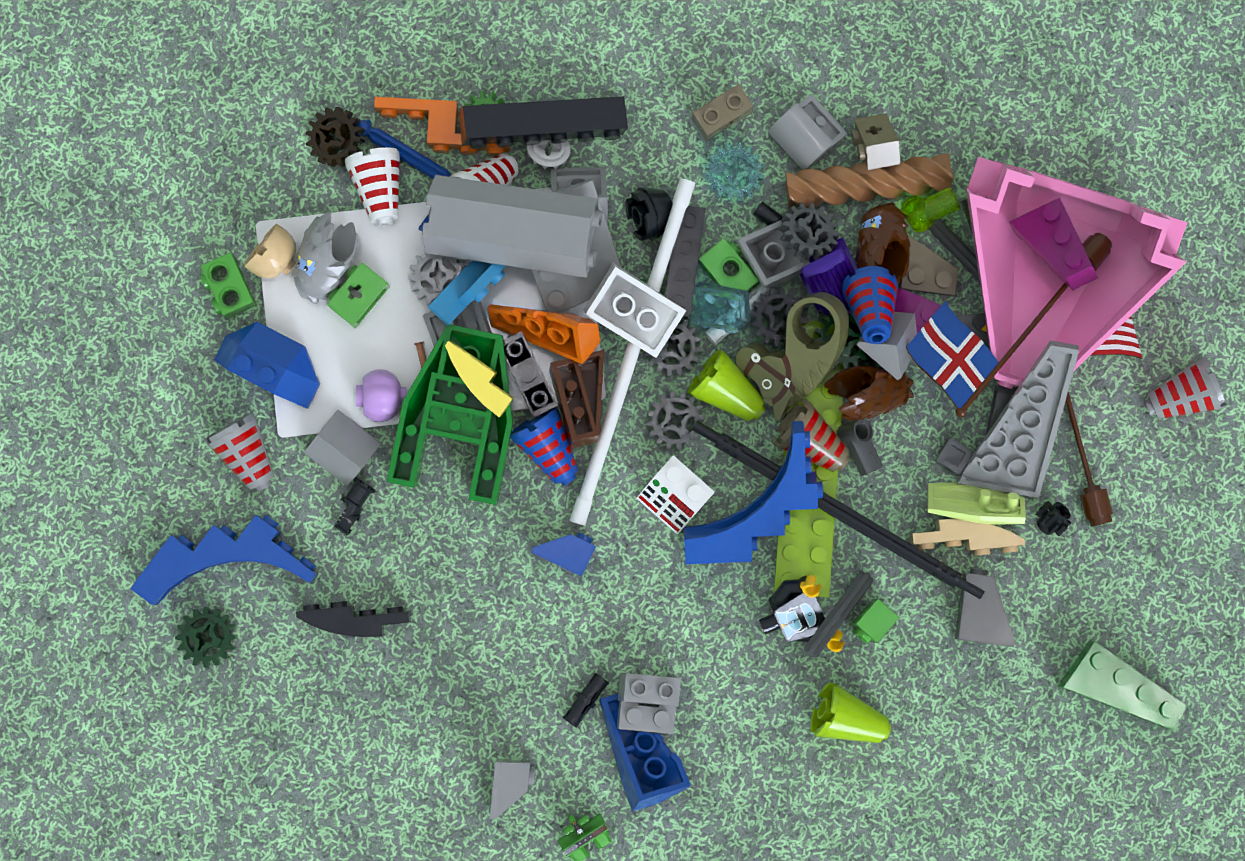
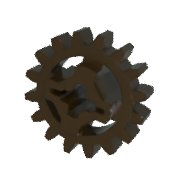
[306,107,365,167]

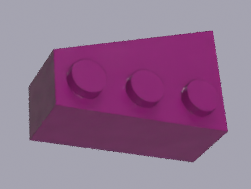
[1009,198,1098,290]

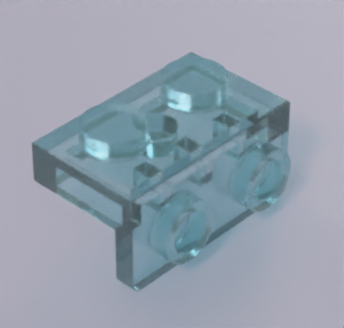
[689,282,750,333]

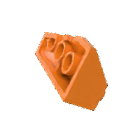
[487,304,600,364]

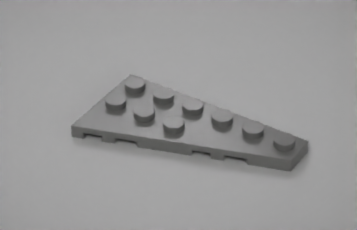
[957,341,1079,498]

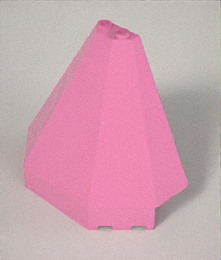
[966,156,1188,389]

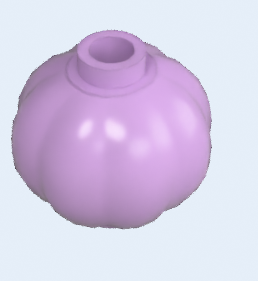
[356,369,406,422]

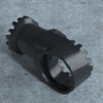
[334,476,376,535]

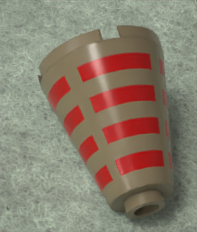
[771,398,850,472]

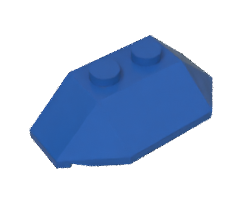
[214,322,320,409]

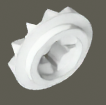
[527,140,570,170]

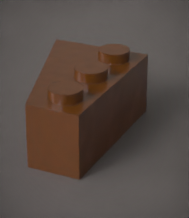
[549,350,604,449]

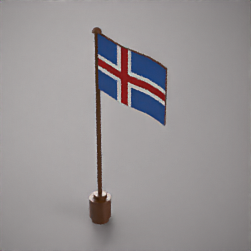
[906,233,1112,418]

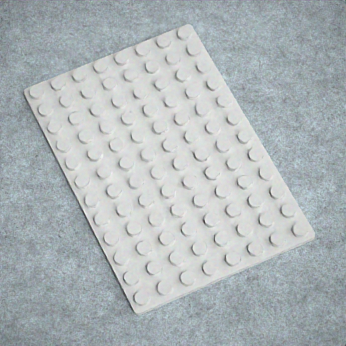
[256,187,606,438]

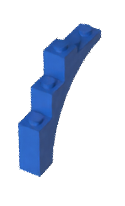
[684,421,823,564]
[130,514,318,606]

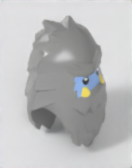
[291,212,358,304]

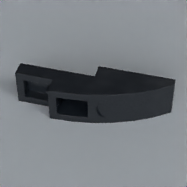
[296,601,411,637]

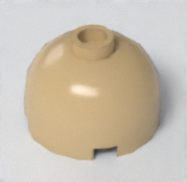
[244,223,296,279]

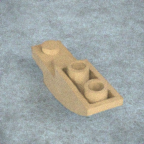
[909,519,1025,556]

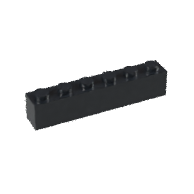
[458,96,628,149]

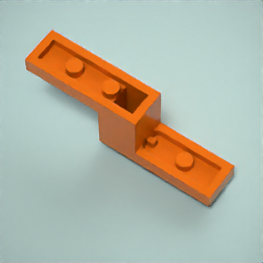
[374,97,510,156]

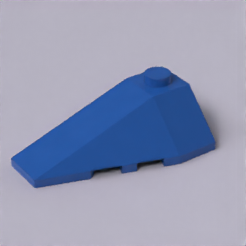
[599,694,691,812]

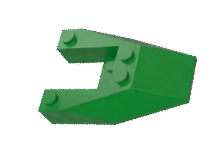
[386,324,513,505]

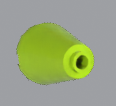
[687,350,765,421]
[810,682,891,743]

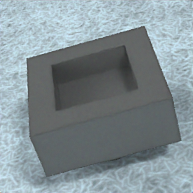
[935,437,974,476]

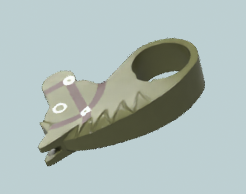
[736,292,849,421]

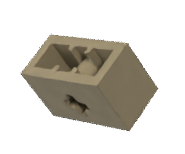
[692,84,754,142]
[851,113,900,170]

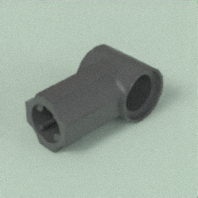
[837,419,883,476]

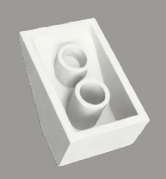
[583,263,686,358]

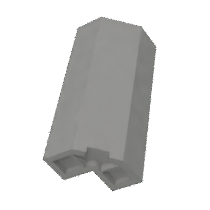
[422,175,603,278]

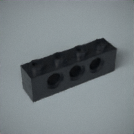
[665,206,706,320]

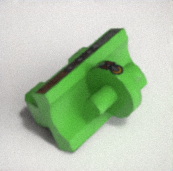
[558,813,611,861]

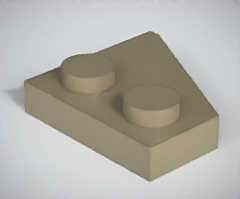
[900,237,958,297]

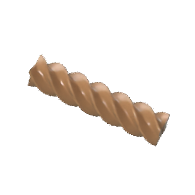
[785,153,954,210]

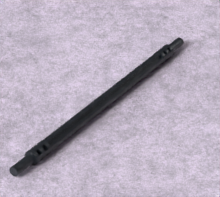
[692,420,985,599]

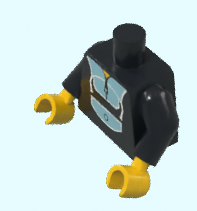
[759,575,845,652]

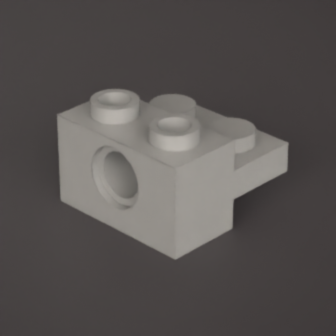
[617,673,681,734]

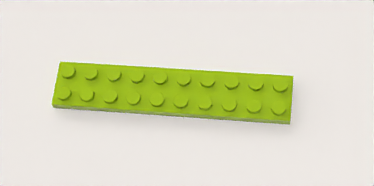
[774,321,847,598]

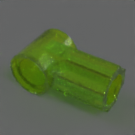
[901,187,961,233]

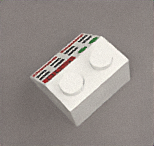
[636,455,715,535]

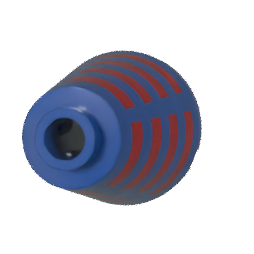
[842,266,898,344]
[510,407,578,486]

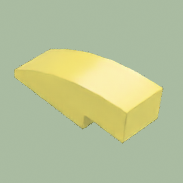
[445,341,514,417]

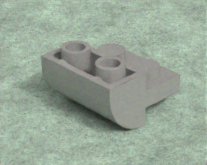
[768,94,848,170]

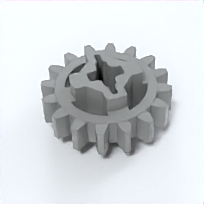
[408,250,466,306]

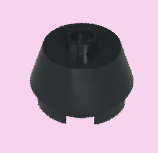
[625,187,673,241]

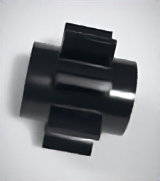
[1036,501,1071,536]

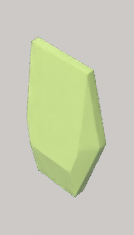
[928,482,1026,525]

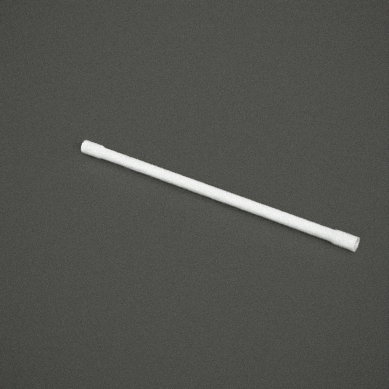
[569,178,696,525]

